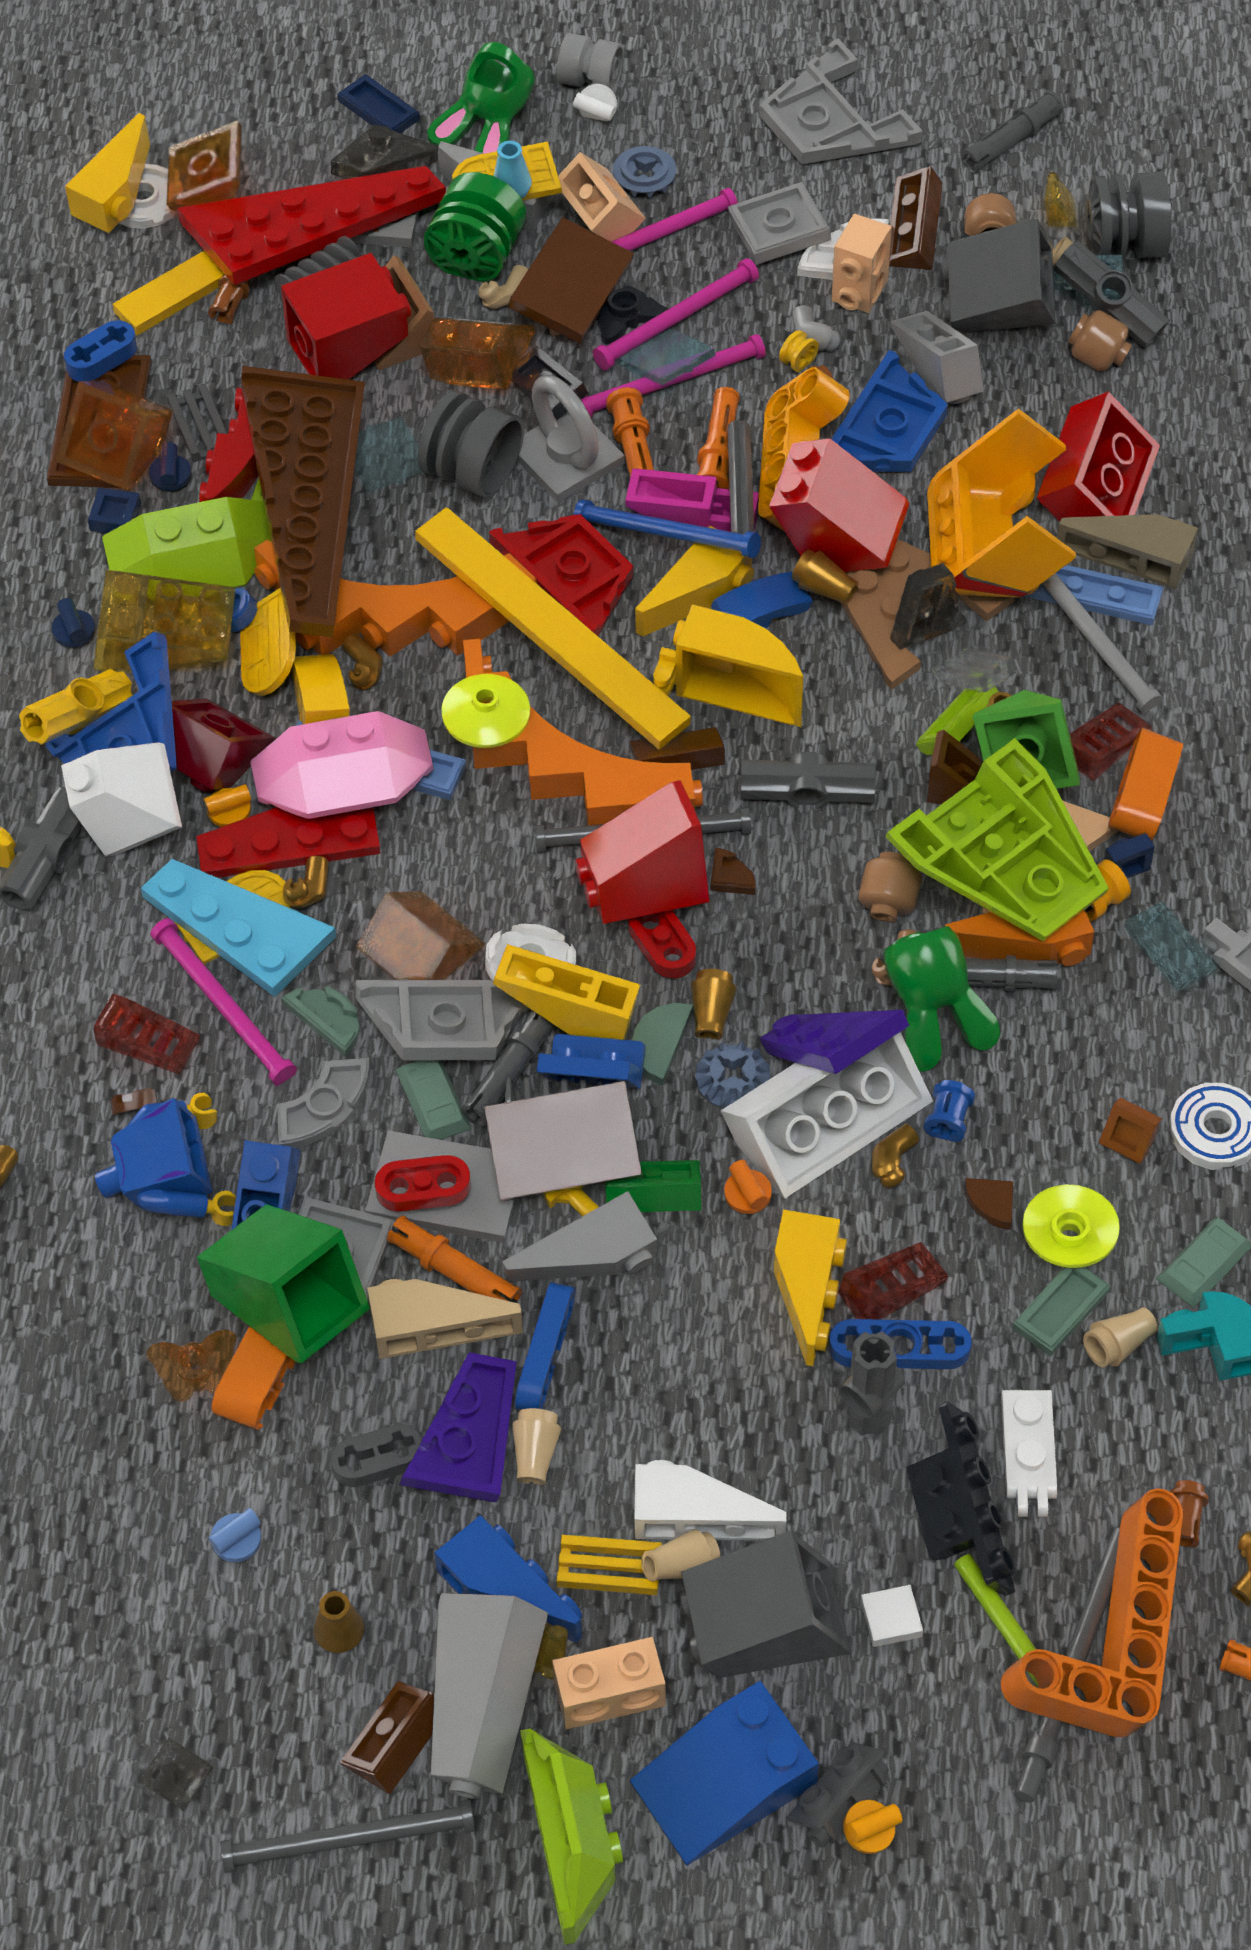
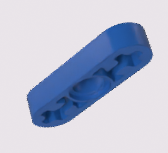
[515,1282,576,1410]
[829,1319,972,1369]

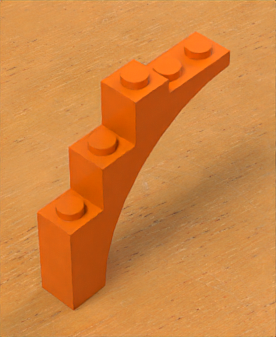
[254,539,537,657]

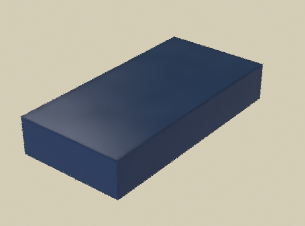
[337,74,420,140]

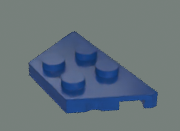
[832,350,948,472]

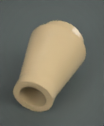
[1083,1307,1158,1367]
[512,1408,561,1485]
[642,1529,720,1582]

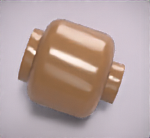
[964,193,1017,236]
[1068,310,1132,372]
[858,852,922,923]

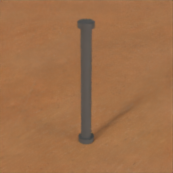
[535,807,751,852]
[220,1800,475,1873]

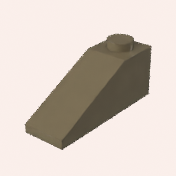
[1057,514,1198,589]

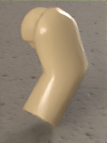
[478,265,528,310]

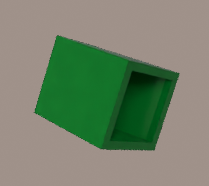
[196,1204,370,1363]

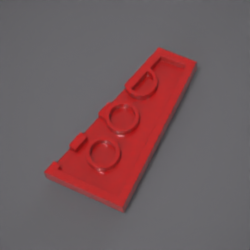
[196,807,381,878]

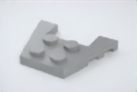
[759,38,923,164]

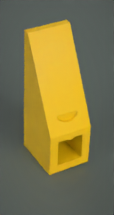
[774,1209,847,1366]

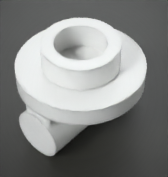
[573,83,617,122]

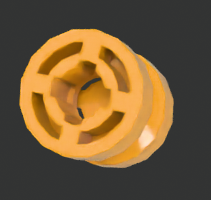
[1086,859,1131,922]

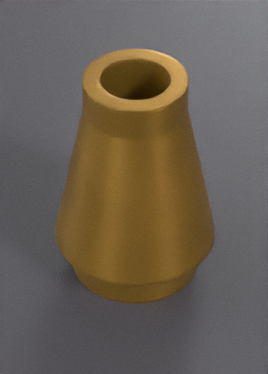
[791,549,859,605]
[691,969,737,1040]
[314,1591,364,1653]

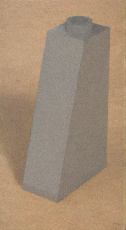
[431,1593,548,1799]

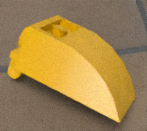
[653,604,804,727]

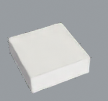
[861,1585,923,1647]

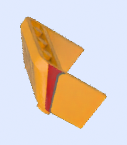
[927,408,1076,598]

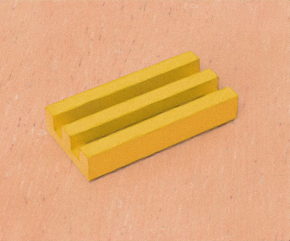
[557,1535,662,1595]

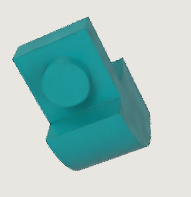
[1156,1291,1251,1381]

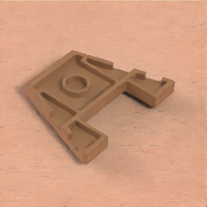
[840,539,1015,690]

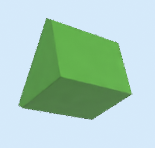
[973,690,1081,789]

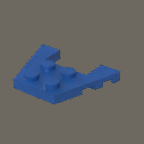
[45,631,177,773]

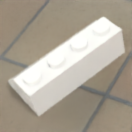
[721,1032,933,1199]

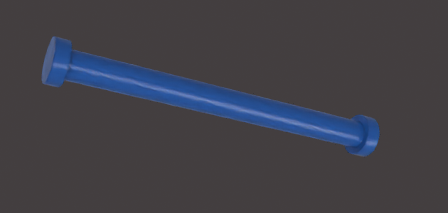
[574,499,761,558]

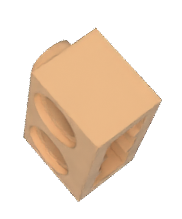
[832,214,892,313]
[552,1637,666,1729]

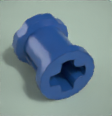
[924,1080,975,1142]

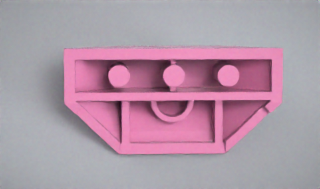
[250,711,433,819]

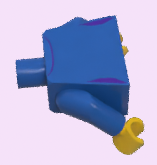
[95,1093,236,1226]

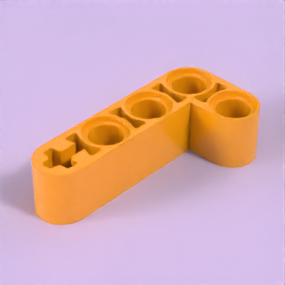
[758,367,850,532]

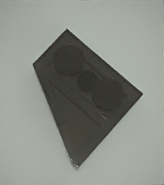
[331,124,438,179]
[890,563,967,650]

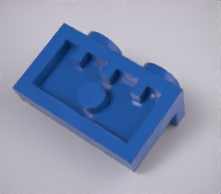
[537,1034,646,1089]

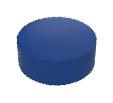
[214,588,257,632]

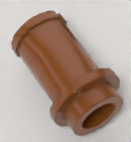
[208,275,250,324]
[1169,1480,1209,1548]

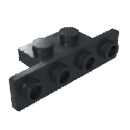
[906,1402,1015,1596]

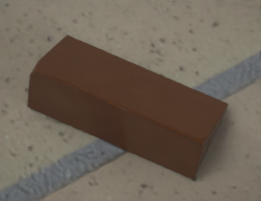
[629,727,725,770]
[339,1681,434,1795]

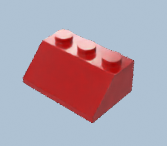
[1037,391,1160,522]

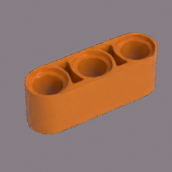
[1108,727,1183,841]
[211,1326,296,1430]

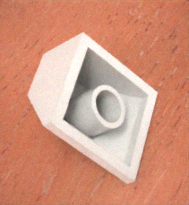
[61,743,182,857]

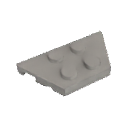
[355,980,527,1060]

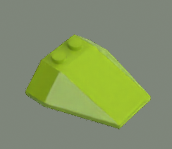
[885,738,1109,941]

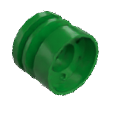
[423,172,526,282]

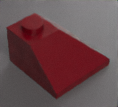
[172,698,275,792]

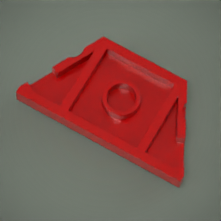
[489,514,633,636]

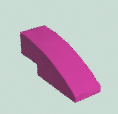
[625,468,759,532]

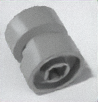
[556,33,624,92]

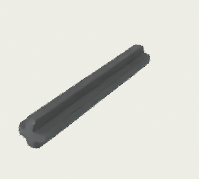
[727,420,754,534]

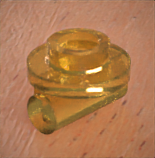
[533,1622,568,1680]

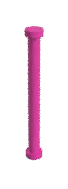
[611,188,738,251]
[593,258,759,371]
[581,334,766,418]
[150,918,297,1086]

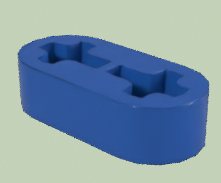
[64,320,137,382]

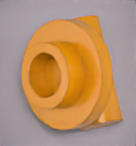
[203,784,251,827]
[843,1800,902,1854]

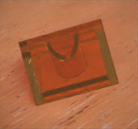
[166,120,242,211]
[356,891,485,980]

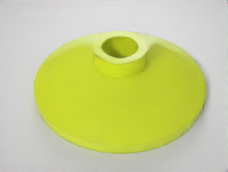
[442,674,530,748]
[1023,1184,1120,1268]

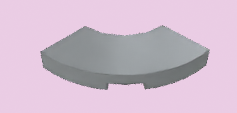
[277,1058,370,1148]

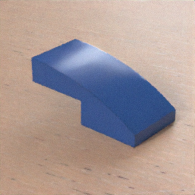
[711,571,813,629]

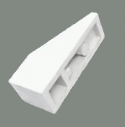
[635,1460,786,1540]

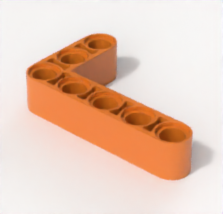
[1001,1488,1183,1737]

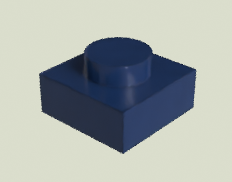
[88,488,141,533]
[1104,833,1155,879]

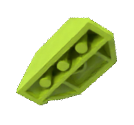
[102,497,272,603]
[520,1728,623,1945]

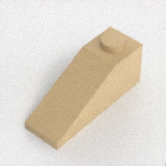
[367,1279,523,1359]

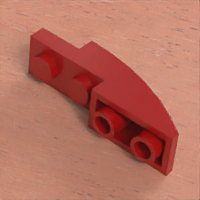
[199,387,259,502]

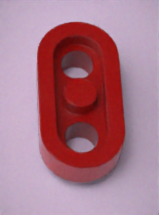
[628,910,696,978]
[375,1155,471,1212]

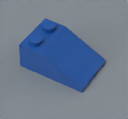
[630,1680,819,1866]

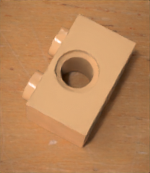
[558,152,646,241]

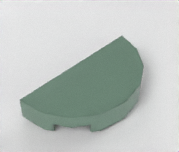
[281,987,360,1057]
[632,1003,693,1086]

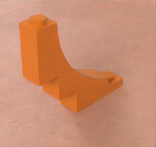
[463,639,703,826]

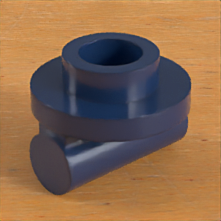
[149,442,192,491]
[52,598,95,647]

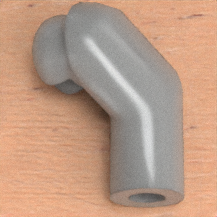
[792,305,840,352]

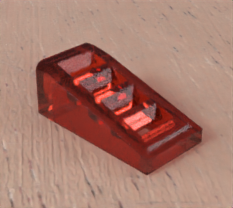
[1070,702,1152,782]
[93,993,200,1075]
[838,1242,949,1320]

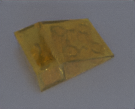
[93,570,235,673]

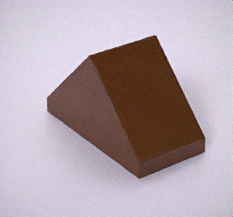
[927,729,983,804]

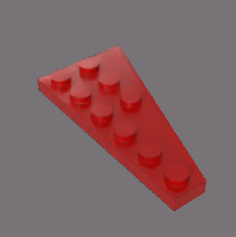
[177,166,446,285]

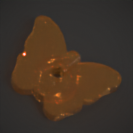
[146,1329,237,1402]

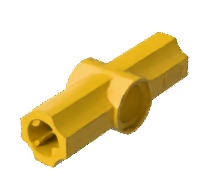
[19,669,133,745]

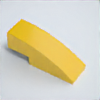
[291,654,349,724]

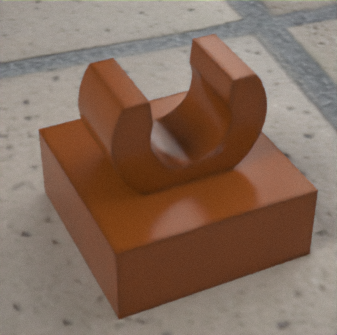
[1098,1097,1163,1164]

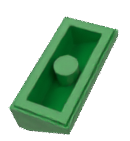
[606,1160,702,1212]

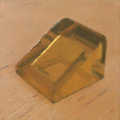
[1044,172,1077,227]

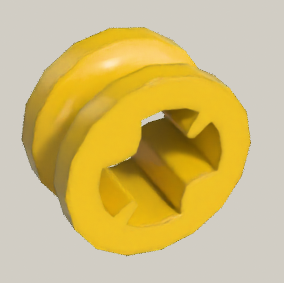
[779,330,819,372]

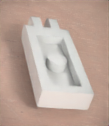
[1001,1390,1057,1517]

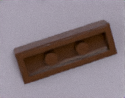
[889,166,943,270]

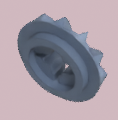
[613,146,676,199]
[696,1041,770,1108]

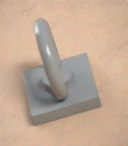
[517,375,625,503]

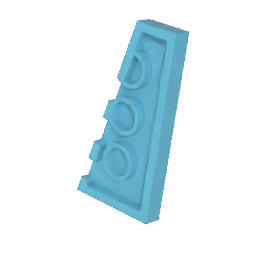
[141,859,337,997]

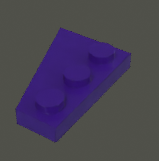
[759,1010,910,1074]
[399,1352,517,1503]

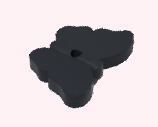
[596,286,668,344]

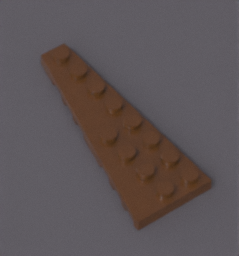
[241,365,365,637]

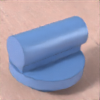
[208,1508,261,1562]

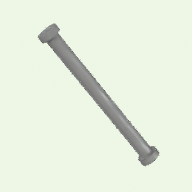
[1042,573,1163,714]

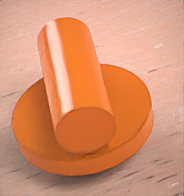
[724,1159,772,1214]

